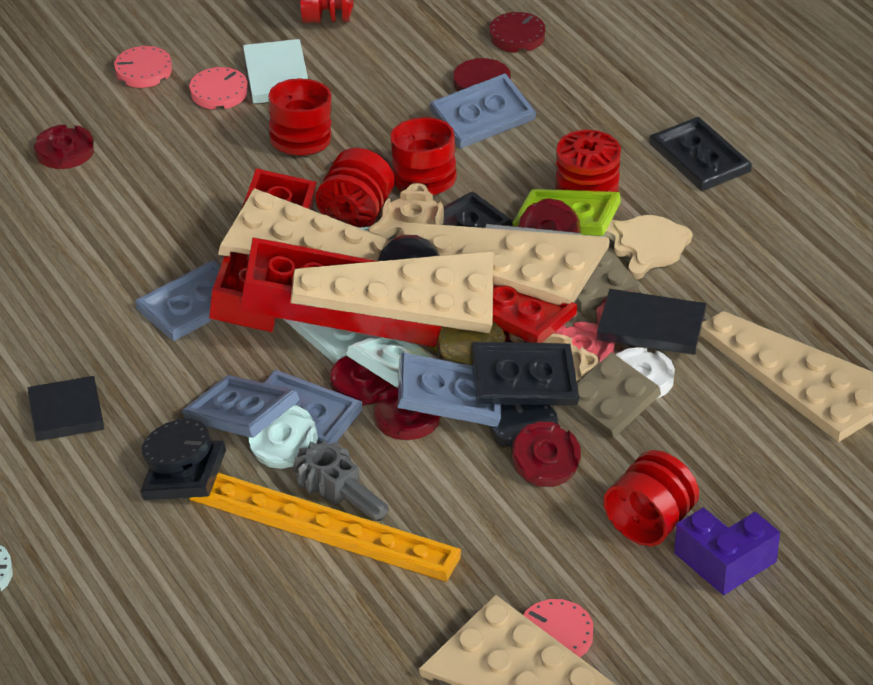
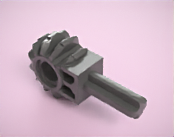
[293,439,389,521]

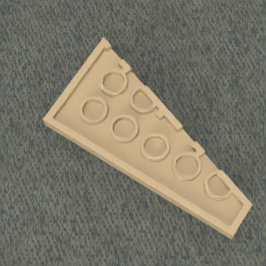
[218,189,391,261]
[396,222,609,306]
[291,251,494,333]
[700,311,873,442]
[419,595,616,685]

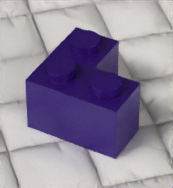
[674,507,780,596]

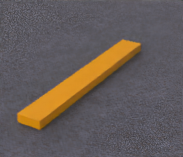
[189,473,461,582]

